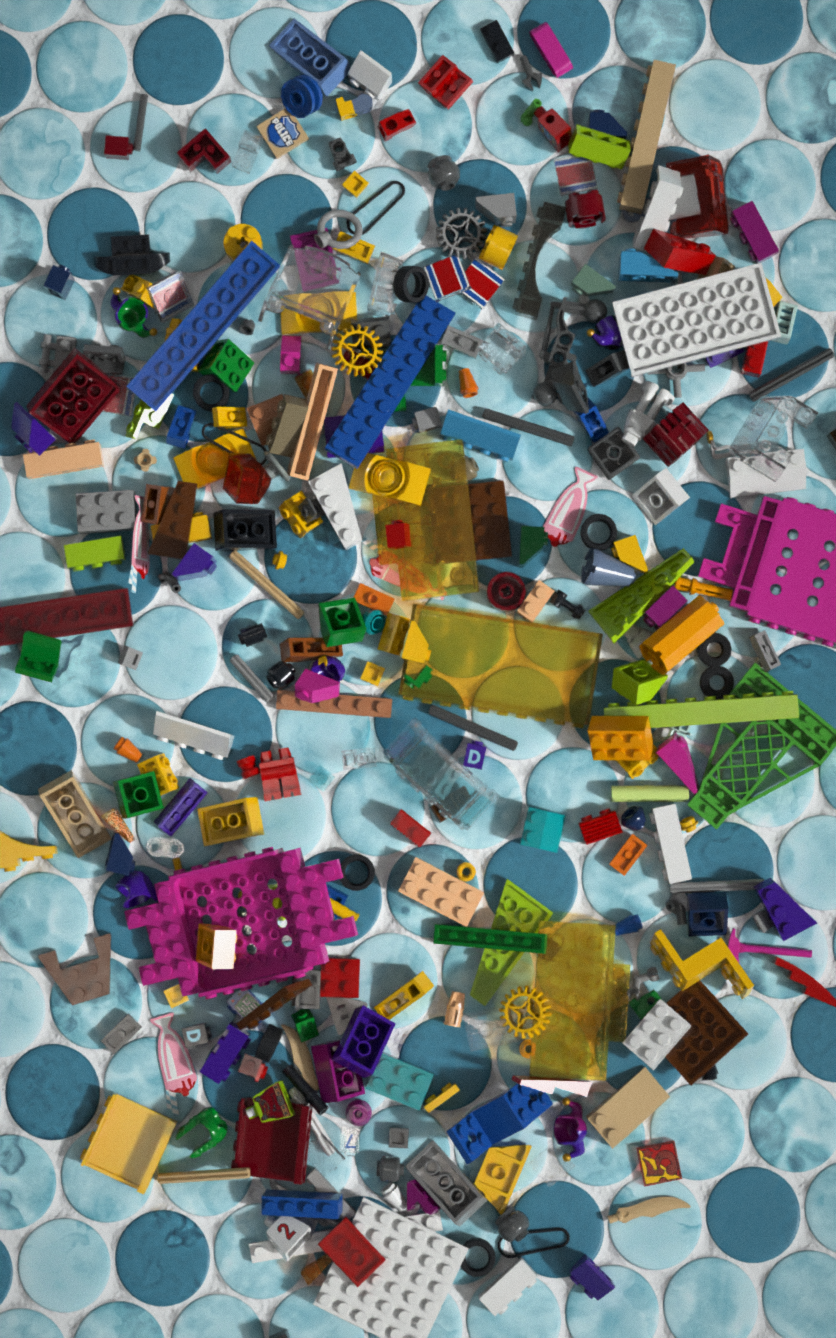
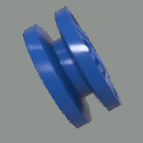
[281,74,323,118]

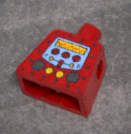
[534,106,572,153]

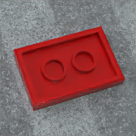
[318,1217,386,1287]

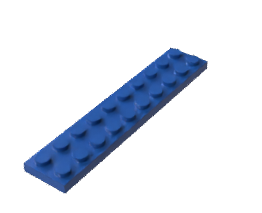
[126,241,281,412]
[324,295,456,469]

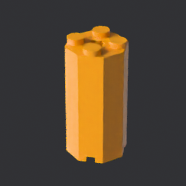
[639,595,724,675]

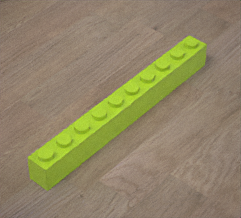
[604,691,799,728]

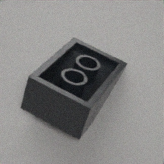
[213,509,277,551]

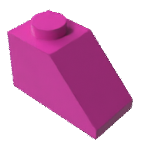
[280,336,301,375]
[295,669,340,703]

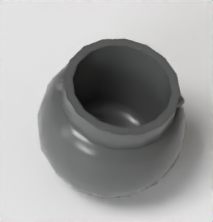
[427,155,460,191]
[495,1206,530,1242]

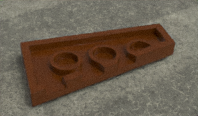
[148,481,198,559]
[236,978,312,1030]

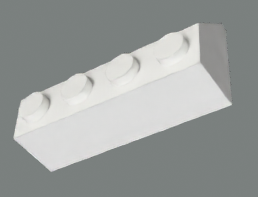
[725,449,806,498]

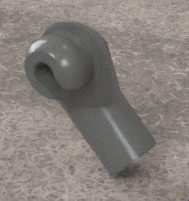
[158,571,181,593]

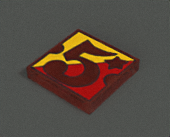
[636,1140,682,1187]

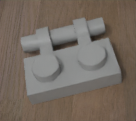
[39,334,77,373]

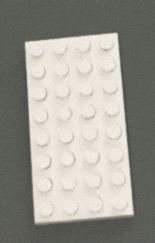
[612,263,781,377]

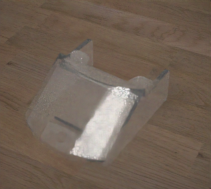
[258,245,361,350]

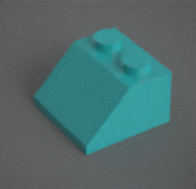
[520,807,566,853]

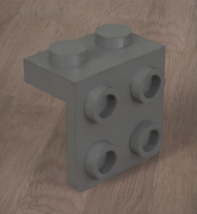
[291,970,321,1011]

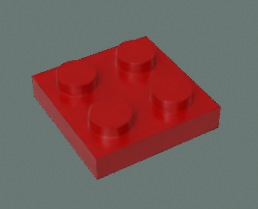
[320,958,360,998]

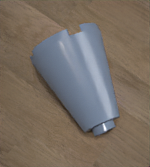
[581,548,636,586]

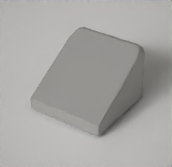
[752,910,773,933]

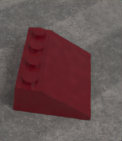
[26,348,121,443]

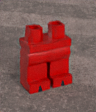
[259,747,302,802]

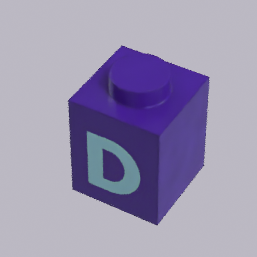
[463,740,487,770]

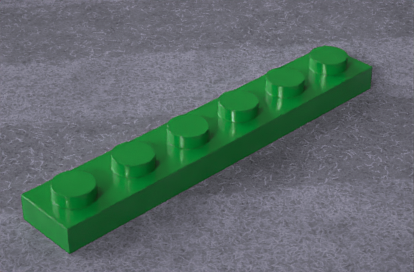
[433,924,548,954]

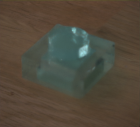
[308,765,335,792]

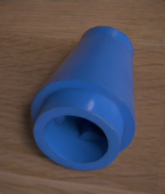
[613,914,643,936]

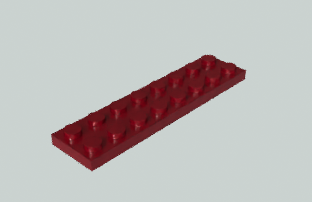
[0,588,134,647]

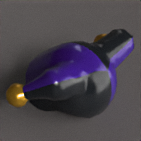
[586,315,623,350]

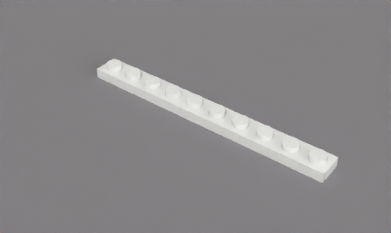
[249,1210,443,1263]

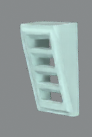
[771,301,798,345]

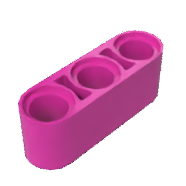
[529,22,573,78]

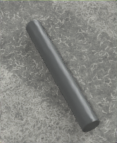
[133,94,148,152]

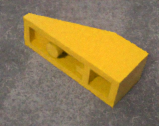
[374,971,434,1020]

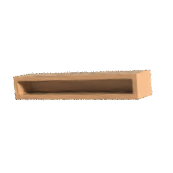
[287,362,338,481]

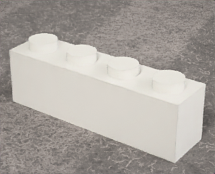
[649,804,692,884]

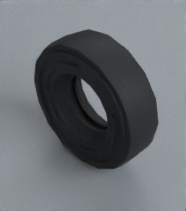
[697,633,732,666]
[700,666,734,700]

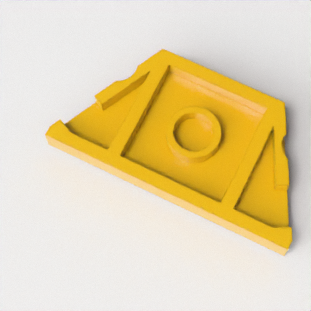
[474,1144,532,1215]

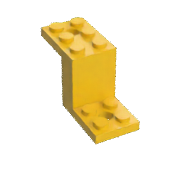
[650,929,754,999]

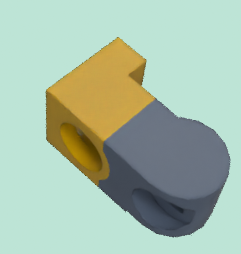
[336,94,373,121]

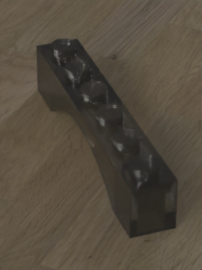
[512,202,566,320]

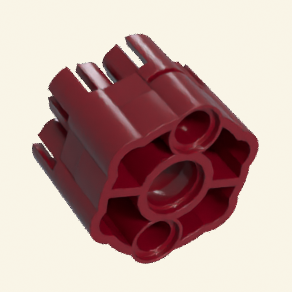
[643,402,709,467]

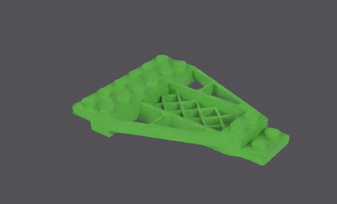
[687,663,836,830]

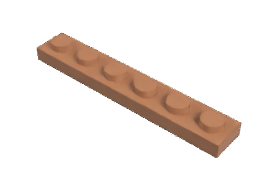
[276,690,392,718]

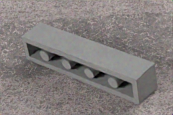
[306,1167,356,1220]

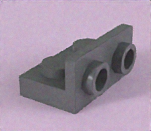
[350,317,391,350]

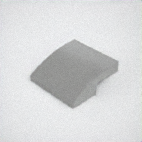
[656,173,701,220]

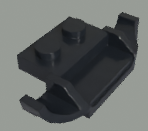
[94,234,170,276]

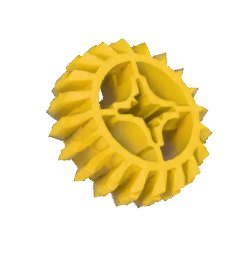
[331,324,383,377]
[499,986,552,1039]

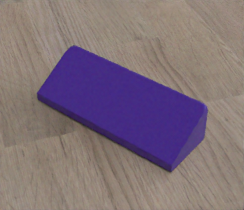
[154,778,208,836]

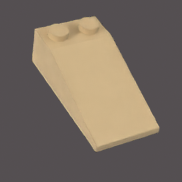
[38,770,111,858]
[586,1067,670,1149]

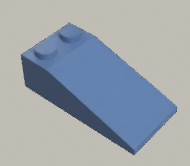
[269,18,351,97]

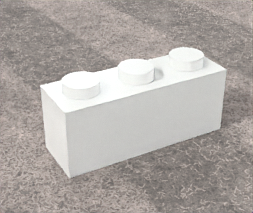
[479,1257,538,1316]

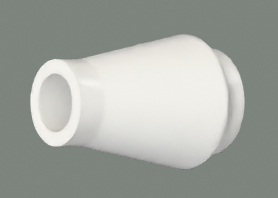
[381,1182,407,1212]

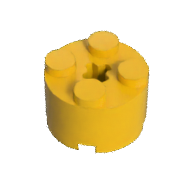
[223,224,263,262]
[478,225,518,270]

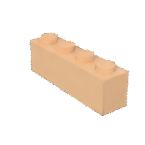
[23,440,104,479]

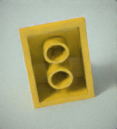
[197,797,264,846]

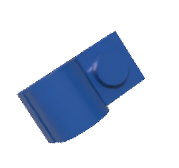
[166,405,196,449]

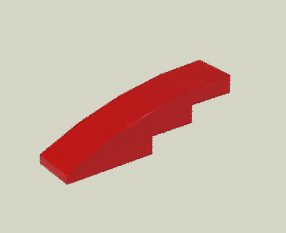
[772,956,836,1007]

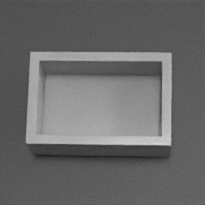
[76,490,137,534]

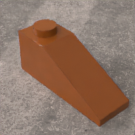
[279,638,343,662]

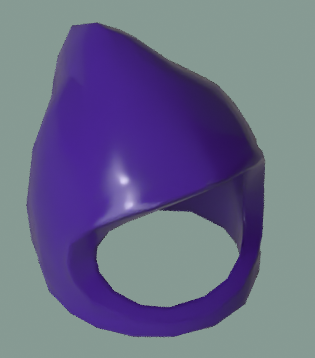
[115,870,158,908]

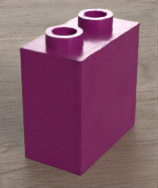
[643,586,688,630]

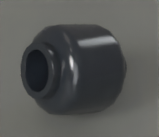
[266,661,296,689]

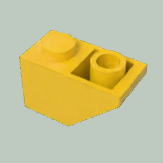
[120,274,156,310]

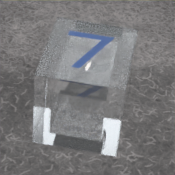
[340,1127,360,1156]

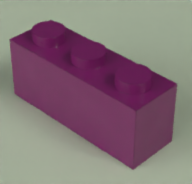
[730,201,779,264]

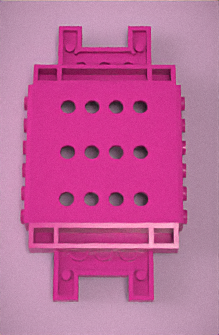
[698,496,836,647]
[124,847,358,999]

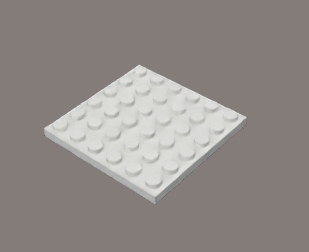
[313,1197,469,1338]

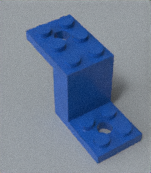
[446,1071,553,1164]

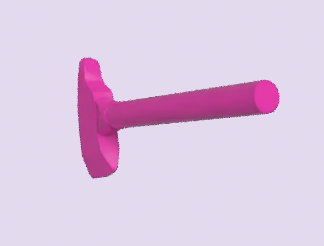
[728,928,812,962]

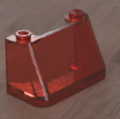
[666,155,729,239]

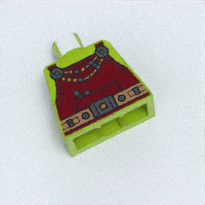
[246,1080,296,1123]

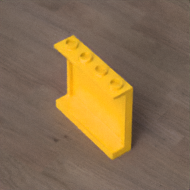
[80,1093,178,1195]

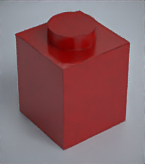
[385,520,411,549]

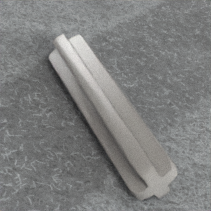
[230,654,273,702]

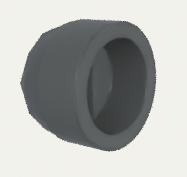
[239,319,255,335]

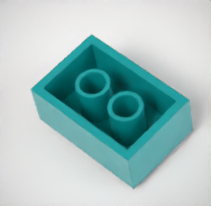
[365,1052,434,1111]

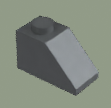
[585,350,629,387]

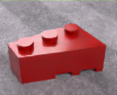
[644,228,716,275]

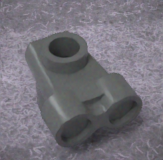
[328,137,357,171]

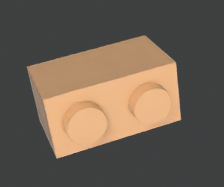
[516,580,554,624]

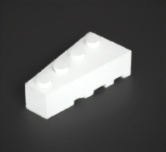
[633,165,683,252]
[308,463,362,550]

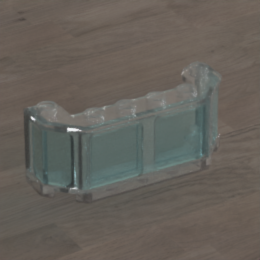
[383,717,500,831]

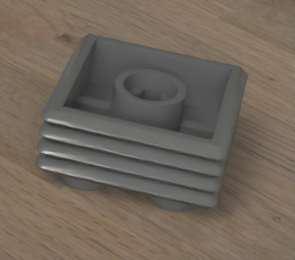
[587,427,640,480]

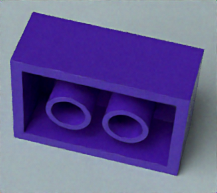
[332,1005,396,1078]

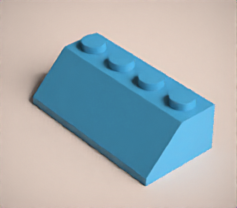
[440,409,521,462]

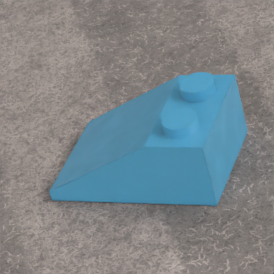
[618,248,678,284]

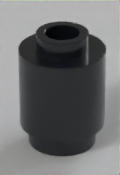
[238,623,267,647]

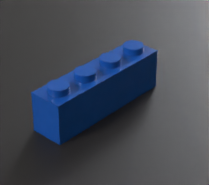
[262,1189,343,1219]

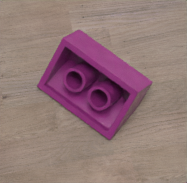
[311,1039,365,1103]

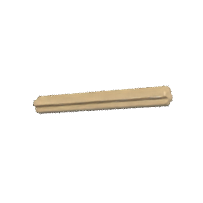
[229,550,304,619]
[158,1167,250,1184]

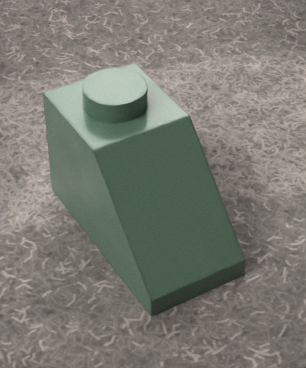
[571,264,616,296]

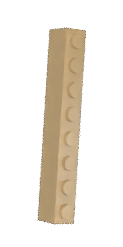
[617,60,676,214]

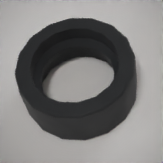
[393,266,429,303]
[193,374,230,412]
[580,514,617,551]
[340,854,375,891]
[255,1024,284,1063]
[461,1238,495,1277]

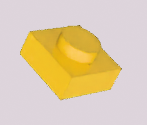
[342,171,369,199]
[360,661,385,686]
[163,984,189,1009]

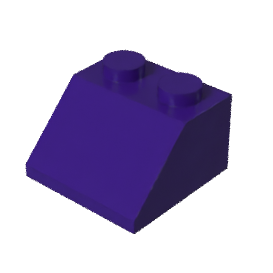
[11,401,56,456]
[569,1254,615,1300]

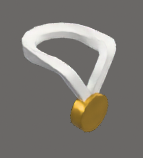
[706,431,737,459]

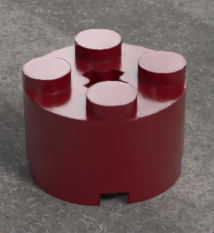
[564,190,606,229]
[487,572,526,612]

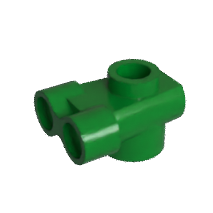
[628,989,662,1021]

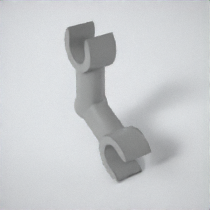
[627,967,660,1000]

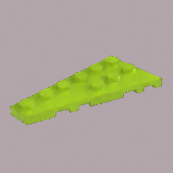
[588,548,694,643]
[470,879,553,1006]

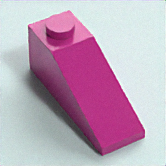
[656,732,699,795]

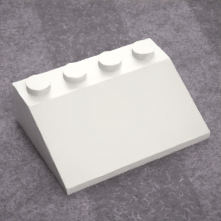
[153,711,235,760]

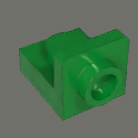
[291,1009,319,1043]

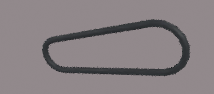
[346,181,405,235]
[202,423,267,467]
[498,1228,570,1258]

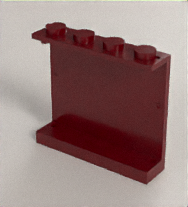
[231,1097,313,1185]

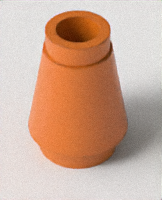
[458,368,479,398]
[113,737,143,763]

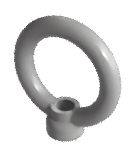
[314,210,363,249]

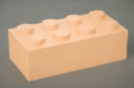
[398,857,484,927]

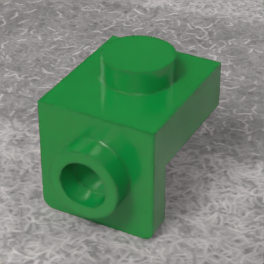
[402,665,433,689]

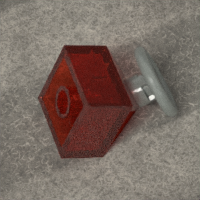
[222,451,290,504]

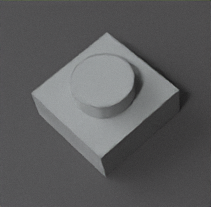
[118,645,143,670]

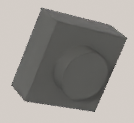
[389,1127,409,1148]

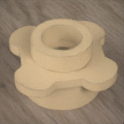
[134,449,157,472]

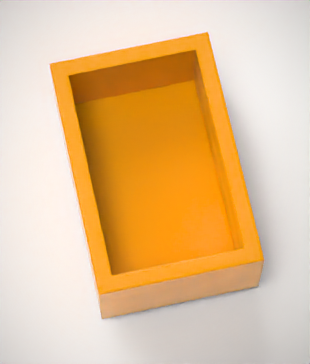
[587,716,654,761]

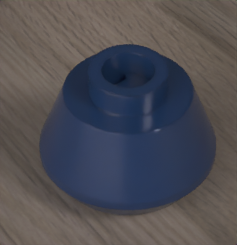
[621,806,646,831]

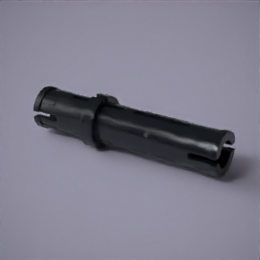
[282,1064,329,1115]

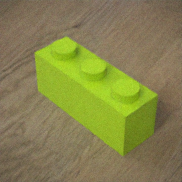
[568,124,631,169]
[64,536,126,572]

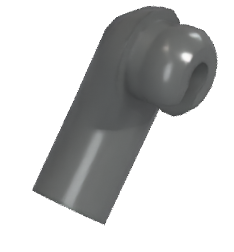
[666,900,687,925]

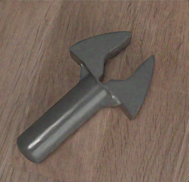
[520,55,542,91]

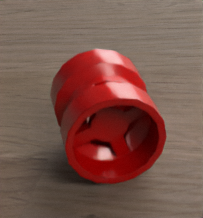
[236,755,260,779]

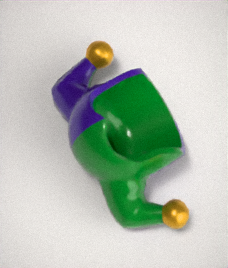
[110,287,157,338]

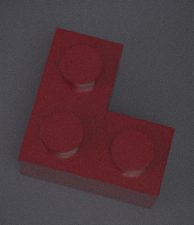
[177,128,232,174]

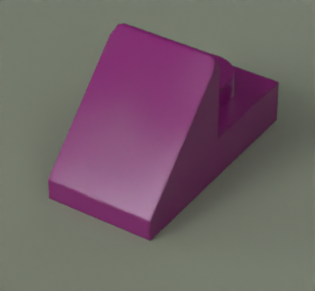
[407,1179,441,1215]

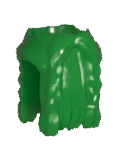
[175,1106,228,1159]

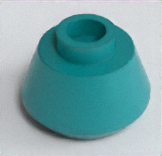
[362,610,385,635]

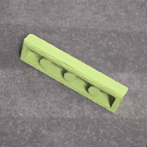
[611,785,689,802]

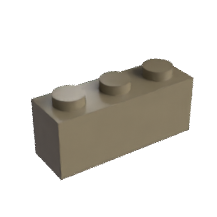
[266,394,309,458]

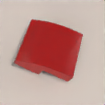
[418,55,473,110]

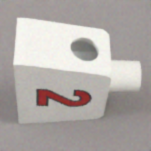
[264,1215,312,1262]

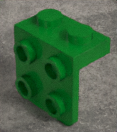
[411,345,446,386]
[15,631,62,683]

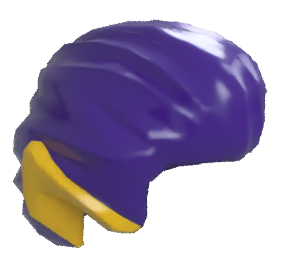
[310,655,345,682]

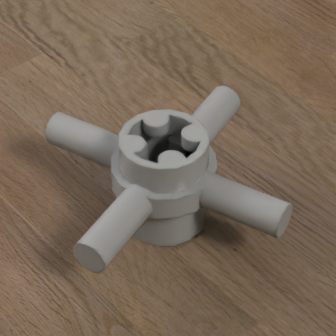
[647,363,705,398]

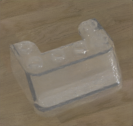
[729,396,819,482]

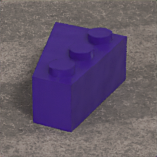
[753,878,817,941]
[199,1021,252,1084]

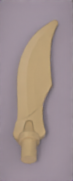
[281,1024,319,1091]
[607,1197,691,1224]

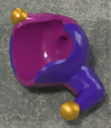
[553,1097,587,1162]

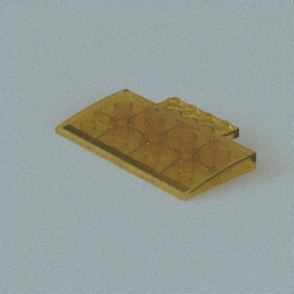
[372,439,479,602]
[529,921,630,1081]

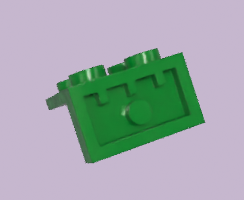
[198,339,254,392]

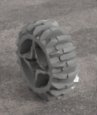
[436,208,487,260]

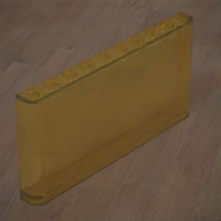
[398,604,603,729]

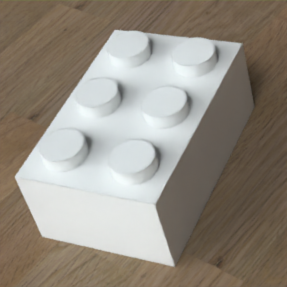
[623,999,691,1071]

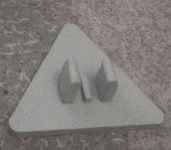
[326,997,368,1035]

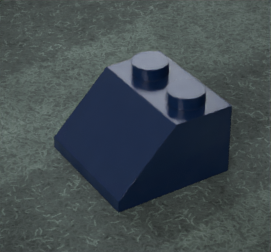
[104,831,136,876]
[687,892,728,937]

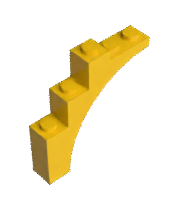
[0,830,58,872]

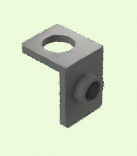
[298,497,325,523]

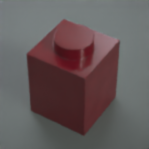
[104,135,133,160]

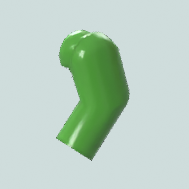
[521,99,542,127]

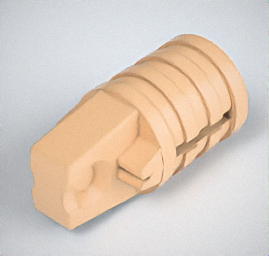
[443,991,465,1027]

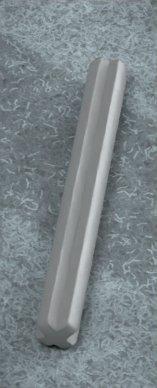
[669,879,765,894]

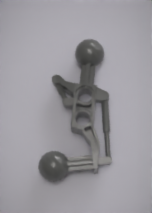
[533,297,607,406]

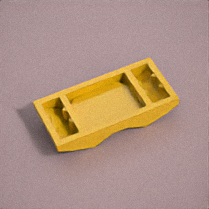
[280,292,357,335]
[173,428,258,489]
[349,453,431,506]

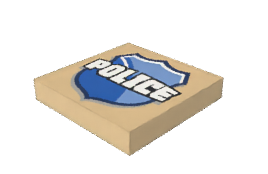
[256,108,309,159]

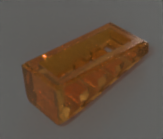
[101,808,135,843]
[301,1254,332,1285]

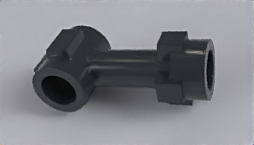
[550,589,586,619]

